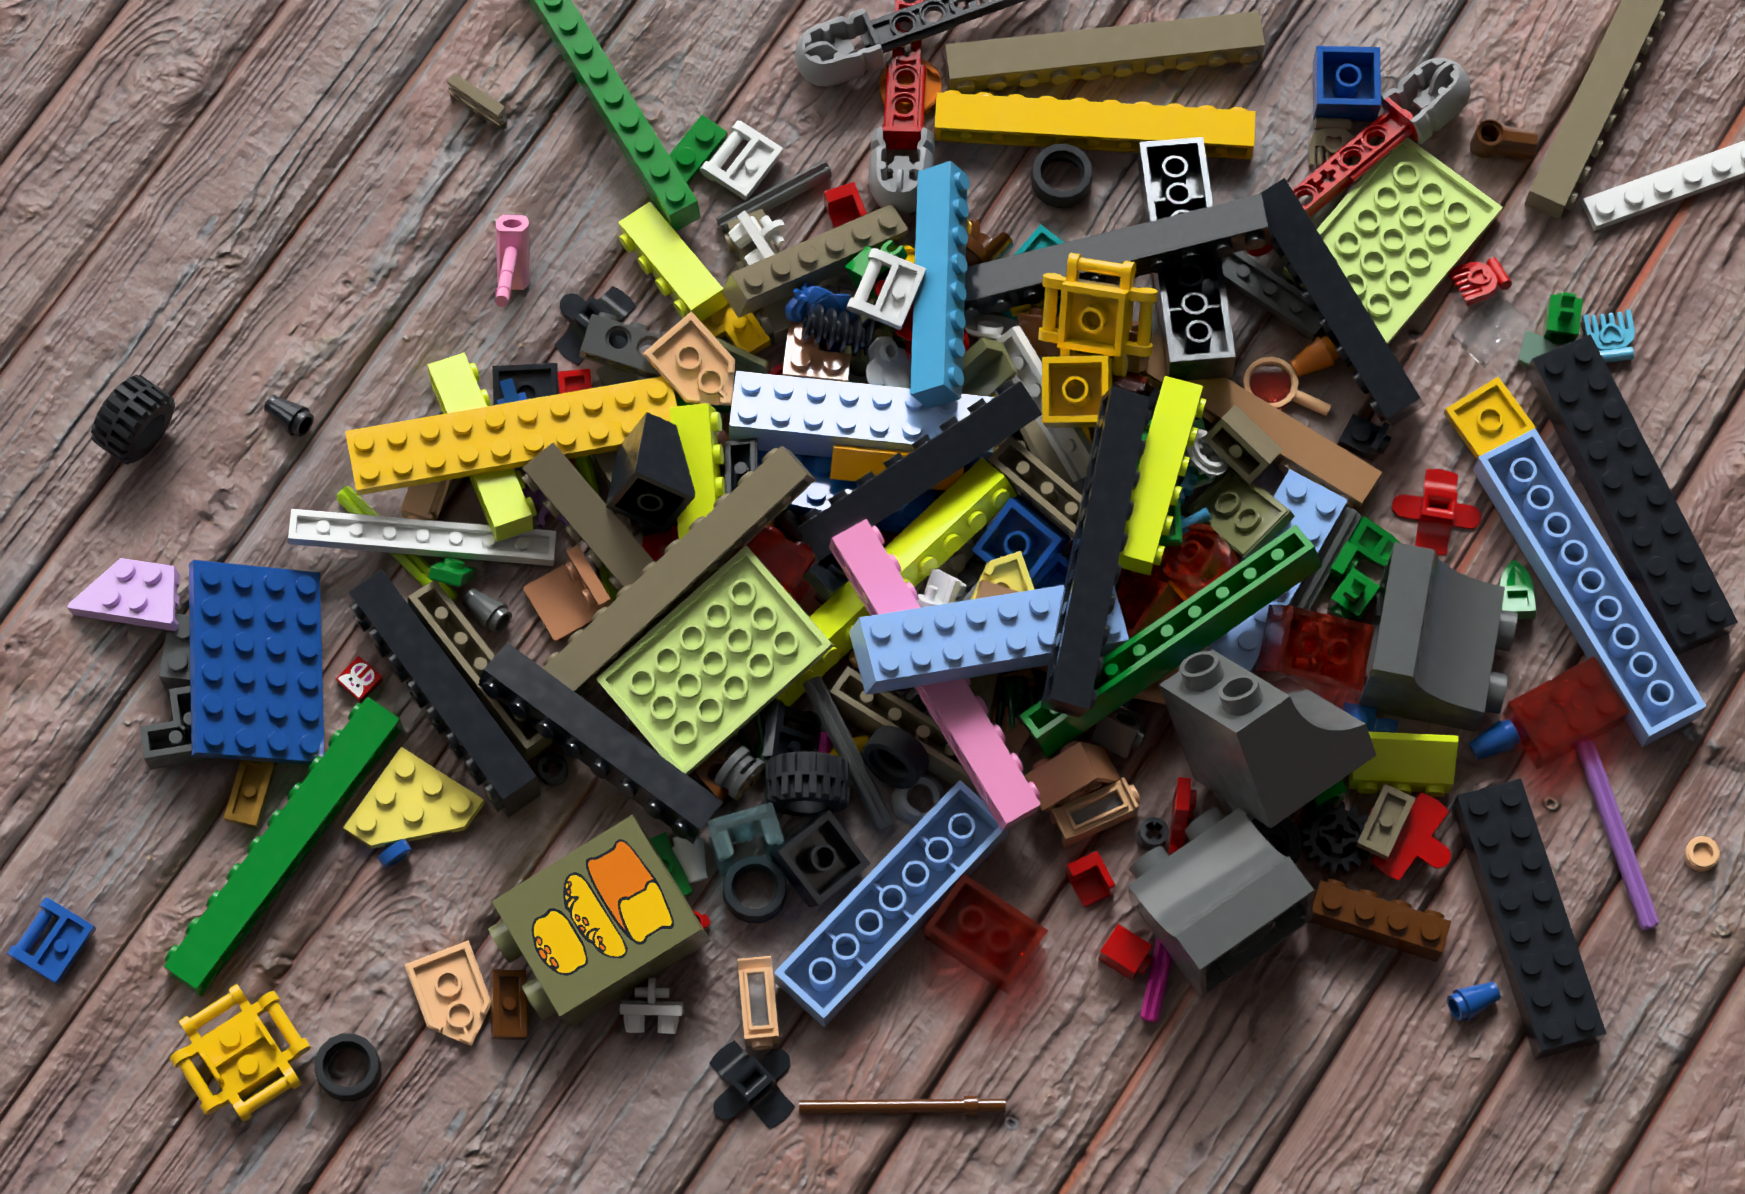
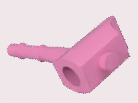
[495,215,530,307]

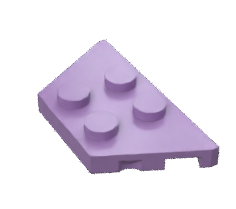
[67,558,180,631]

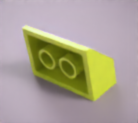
[1349,732,1458,797]

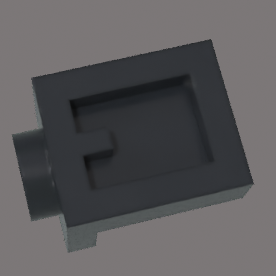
[1337,414,1392,462]

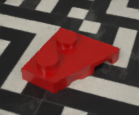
[1169,777,1197,856]

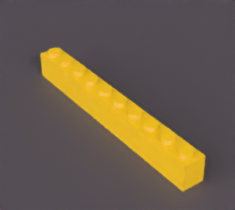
[934,90,1256,159]

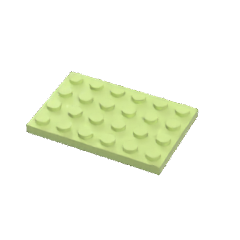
[1282,138,1503,345]
[596,546,834,776]

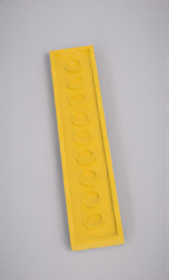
[345,376,677,496]

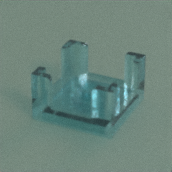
[707,802,784,876]

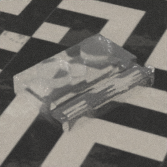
[1451,291,1531,368]

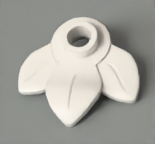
[866,336,911,389]

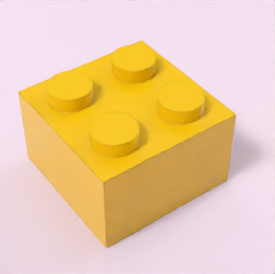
[1042,356,1112,428]

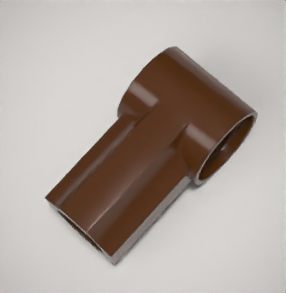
[1470,119,1538,159]

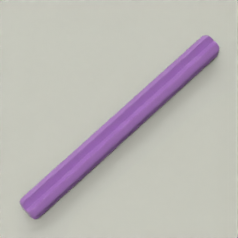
[1576,740,1659,931]

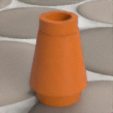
[1289,336,1340,378]

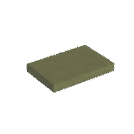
[1185,466,1295,560]

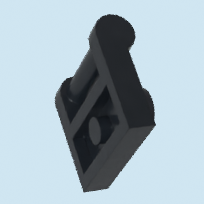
[762,698,822,759]

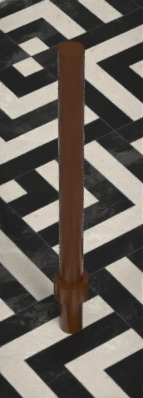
[799,1095,1006,1116]

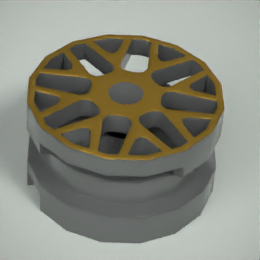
[714,746,765,800]

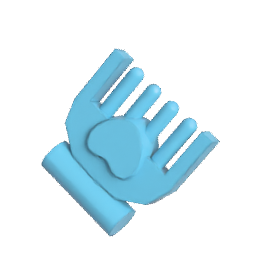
[1582,309,1635,363]

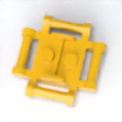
[1038,253,1158,377]
[169,984,311,1123]

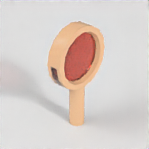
[1242,356,1331,416]

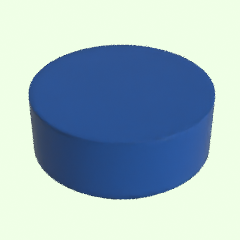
[377,839,412,869]

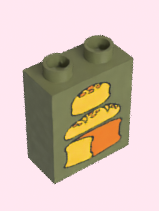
[488,815,711,1027]

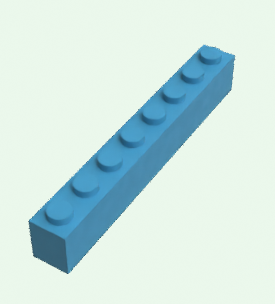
[910,161,970,409]

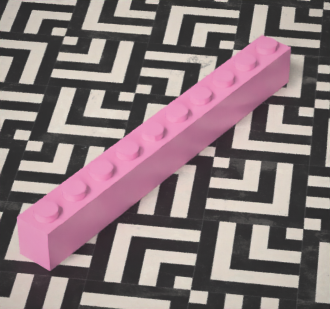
[829,519,1041,831]

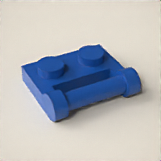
[7,897,96,985]

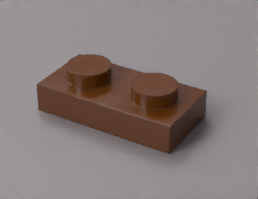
[490,969,527,1040]

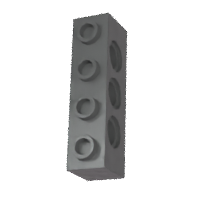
[579,312,667,378]

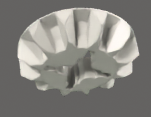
[1184,429,1228,479]

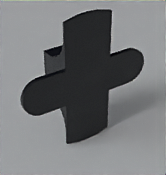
[555,286,636,365]
[709,1040,795,1129]

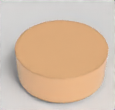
[1684,836,1720,872]

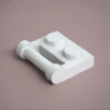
[700,121,783,201]
[846,248,926,330]

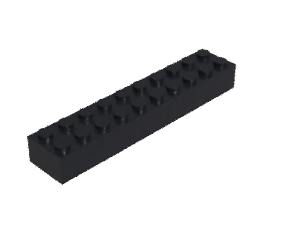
[1525,334,1738,656]

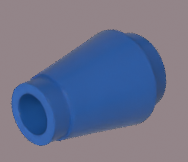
[1469,718,1521,760]
[1447,981,1501,1021]

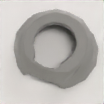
[892,774,945,826]

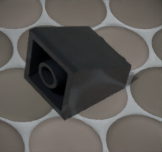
[606,412,695,533]

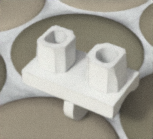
[728,210,786,265]
[917,569,967,608]
[620,978,683,1034]

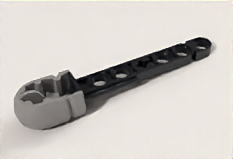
[795,0,1027,87]

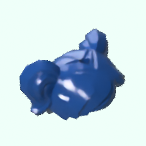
[785,282,856,323]

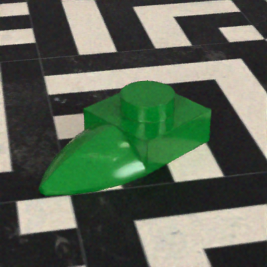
[1348,517,1400,566]
[1500,560,1536,620]

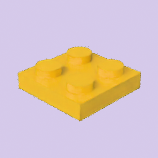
[1443,376,1536,459]

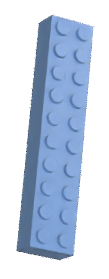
[1473,428,1707,748]

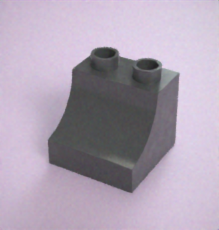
[1358,542,1518,732]
[1159,649,1376,828]
[1128,807,1314,998]

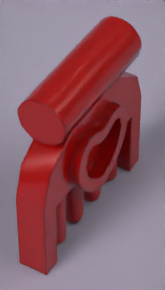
[1448,257,1512,306]

